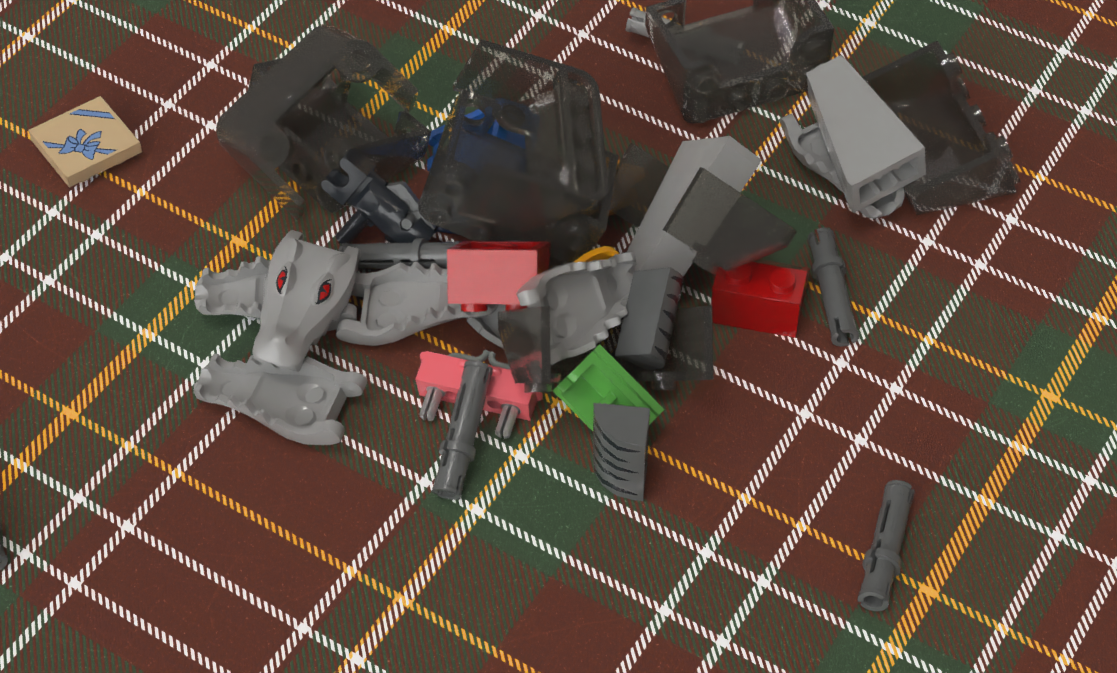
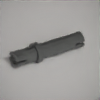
[807,228,859,347]
[338,238,462,270]
[432,361,493,500]
[857,480,915,611]

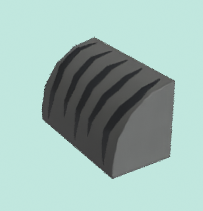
[615,267,684,370]
[593,403,650,501]

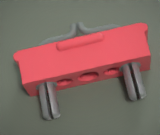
[415,350,543,439]

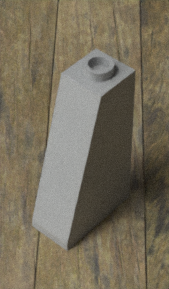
[806,55,926,213]
[627,136,761,276]

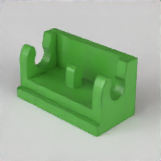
[552,344,664,431]

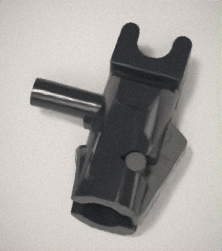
[321,147,440,244]

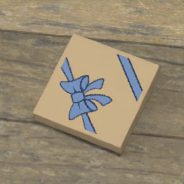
[28,96,142,188]

